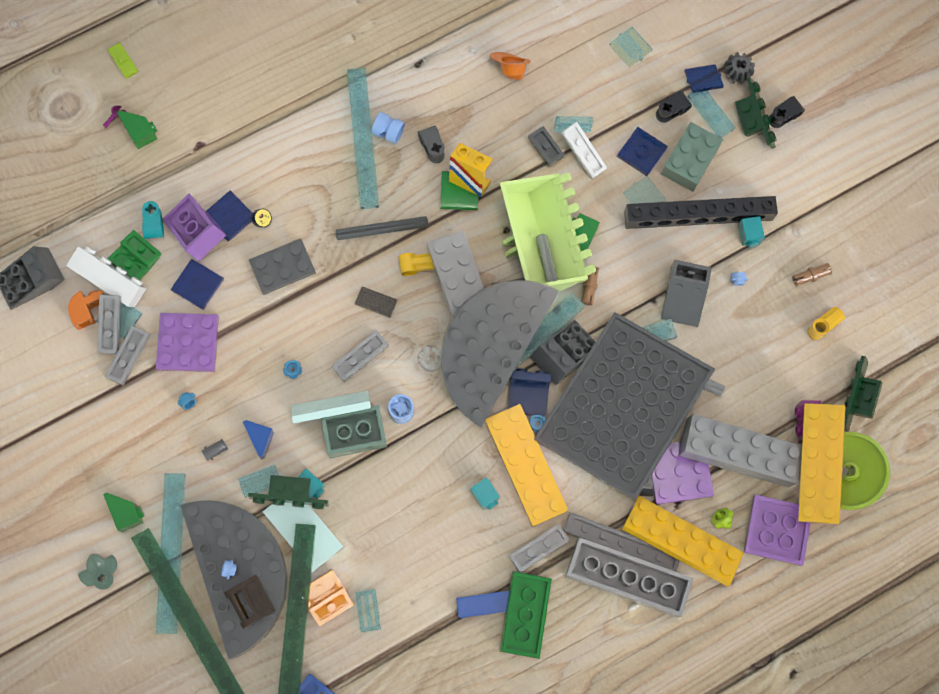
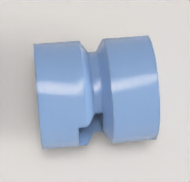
[372,112,405,144]
[388,394,414,424]

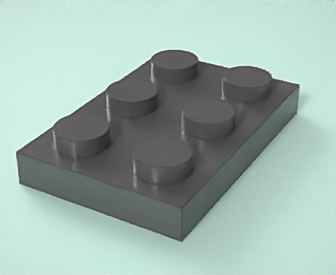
[249,239,316,295]

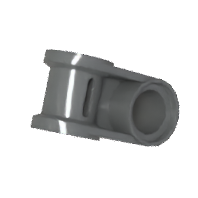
[418,125,445,163]

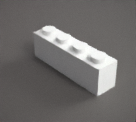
[66,246,147,308]

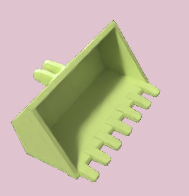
[500,173,596,292]

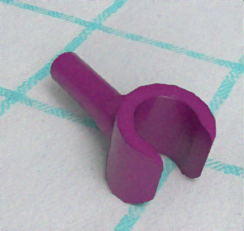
[103,105,126,128]

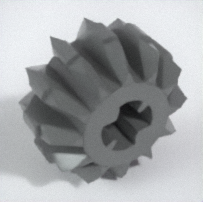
[724,52,755,84]

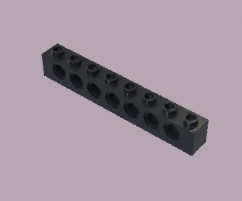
[624,196,778,229]

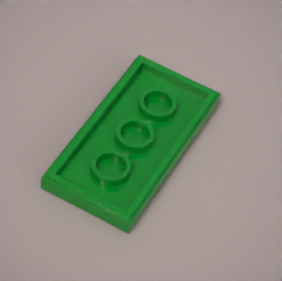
[499,571,552,659]

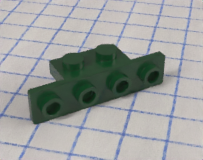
[735,78,777,149]
[844,356,883,432]
[248,475,329,509]

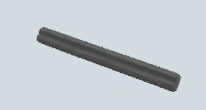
[335,216,428,240]

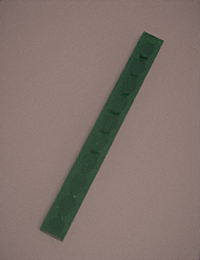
[278,524,316,694]
[131,528,244,694]

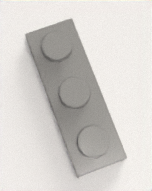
[97,294,121,354]
[105,326,150,386]
[332,330,389,382]
[509,524,570,573]

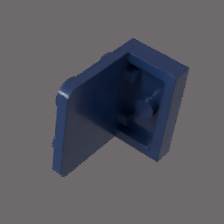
[508,369,551,416]

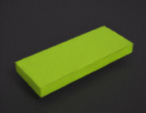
[107,42,139,79]

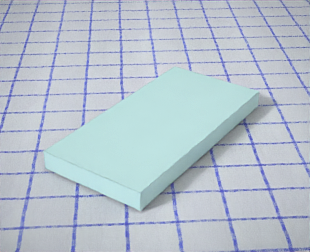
[292,390,371,423]
[263,503,343,573]

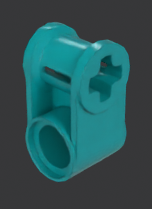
[142,201,164,239]

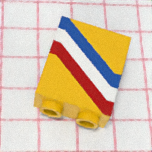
[449,142,493,197]

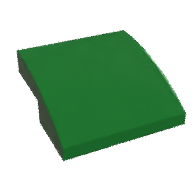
[440,171,478,210]
[107,230,162,280]

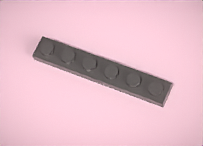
[563,512,680,572]

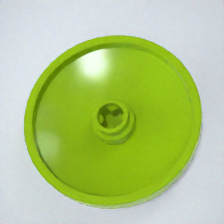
[841,432,891,510]

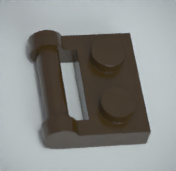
[224,575,276,629]

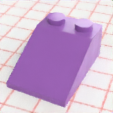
[163,193,226,261]

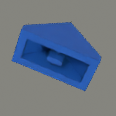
[243,420,274,460]

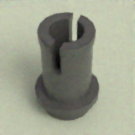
[202,439,228,461]

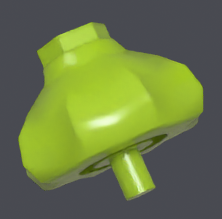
[711,507,734,529]

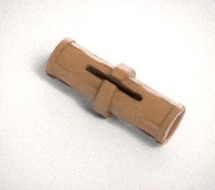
[792,263,832,286]
[581,266,600,305]

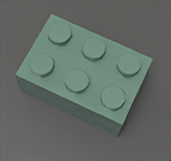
[661,122,723,192]
[321,405,387,458]

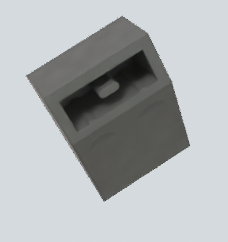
[0,246,65,310]
[661,260,712,327]
[530,320,595,385]

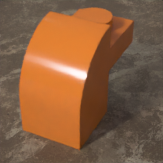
[68,290,105,330]

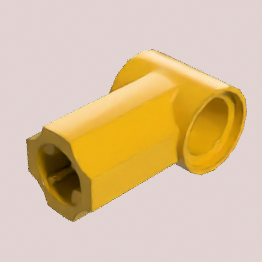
[398,253,434,276]
[808,306,845,340]

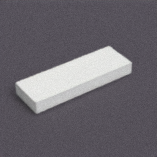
[561,122,607,179]

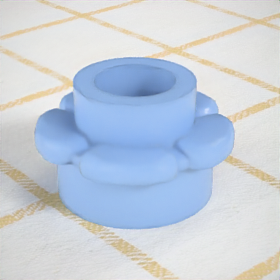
[730,272,748,286]
[221,560,236,580]

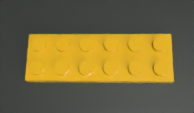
[798,403,845,524]
[485,404,569,527]
[622,496,744,587]

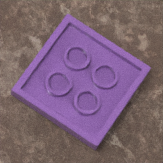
[156,313,219,372]
[652,442,714,505]
[744,495,811,566]

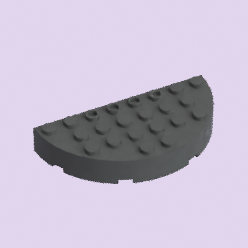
[441,280,559,427]
[180,501,288,660]

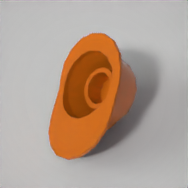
[490,52,531,80]

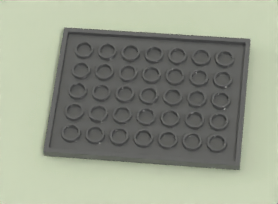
[534,312,715,501]

